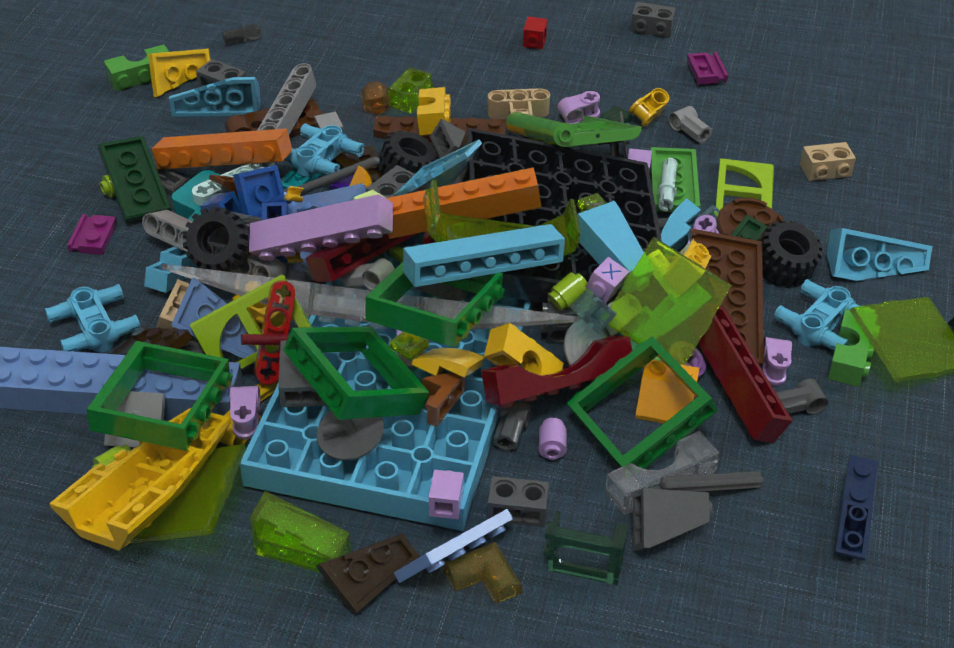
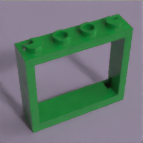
[365,262,505,347]
[283,327,430,420]
[567,336,718,480]
[86,341,233,451]

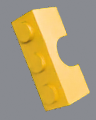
[417,87,451,135]
[484,323,563,396]

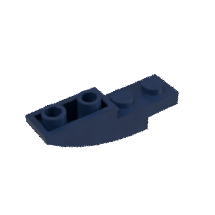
[835,455,879,561]

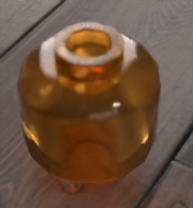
[361,81,391,114]

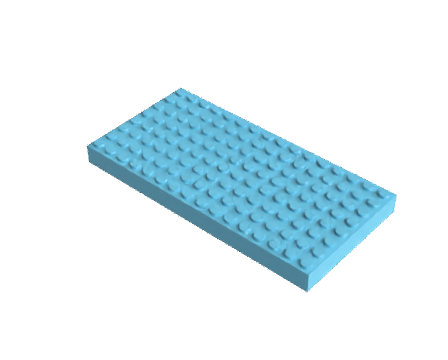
[240,232,537,531]

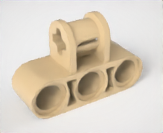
[487,89,550,119]

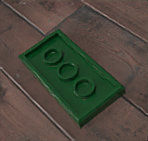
[98,136,172,223]

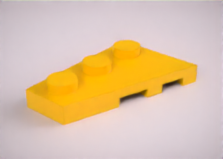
[148,49,210,97]

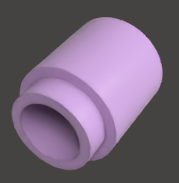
[539,418,567,460]

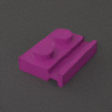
[687,52,728,85]
[67,214,117,255]

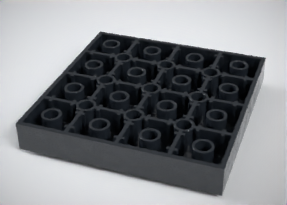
[459,127,668,312]

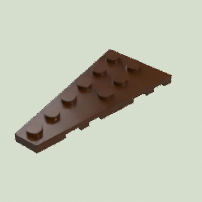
[373,116,506,143]
[687,228,764,368]

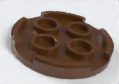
[716,198,784,241]

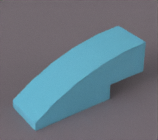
[661,198,701,256]
[144,246,197,293]

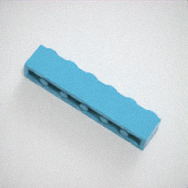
[403,224,565,287]

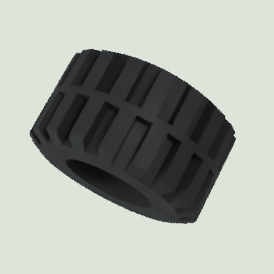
[377,131,440,175]
[182,206,251,274]
[760,220,823,287]

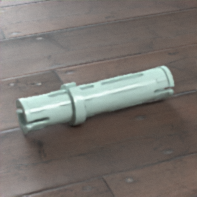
[658,158,678,211]

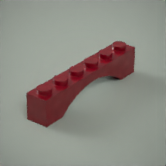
[481,335,632,408]

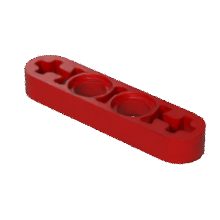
[254,280,295,384]

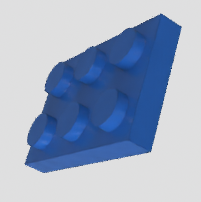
[233,165,284,218]

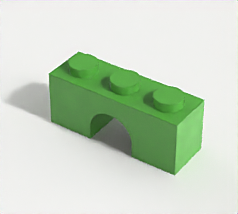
[104,44,169,91]
[828,309,879,387]

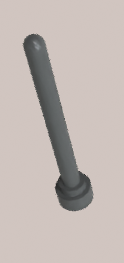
[283,157,380,195]

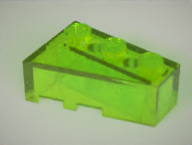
[250,491,351,573]

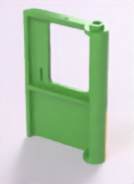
[506,112,642,147]

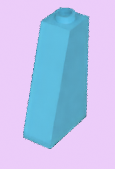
[570,201,654,295]

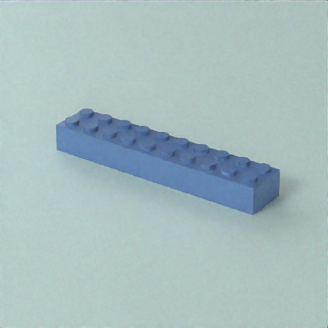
[0,347,243,420]

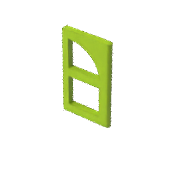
[714,158,774,220]
[190,274,312,369]

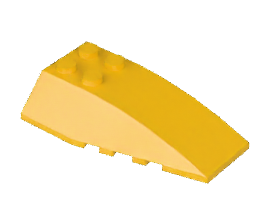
[49,408,231,551]

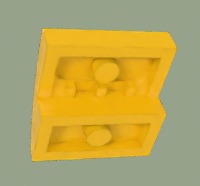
[412,348,485,378]

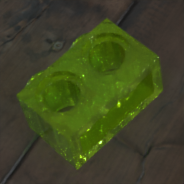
[388,67,434,114]

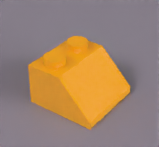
[635,360,699,424]

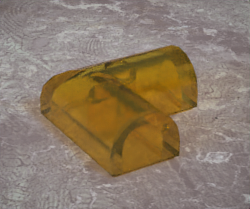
[443,542,523,604]

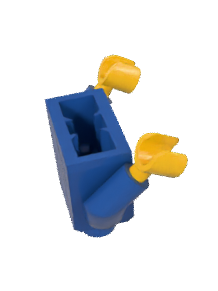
[262,186,304,263]

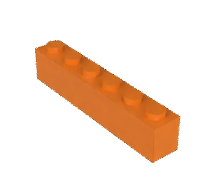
[151,128,292,169]
[386,167,541,239]

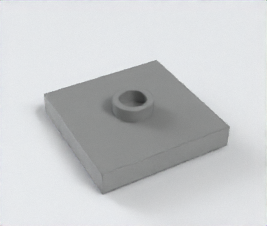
[104,391,166,447]

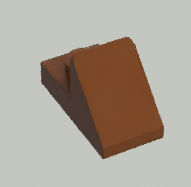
[422,372,465,427]

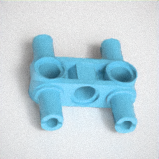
[284,123,364,176]
[774,279,875,351]
[44,284,140,352]

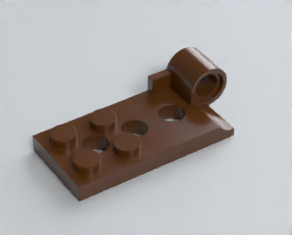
[225,98,323,138]

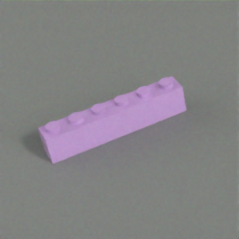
[249,194,393,261]

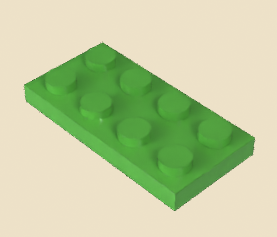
[650,147,700,213]

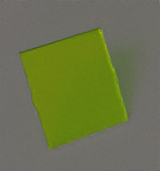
[602,237,732,365]
[850,297,954,382]
[129,444,246,544]

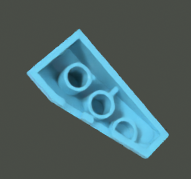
[169,77,261,117]
[394,140,482,196]
[826,228,933,281]

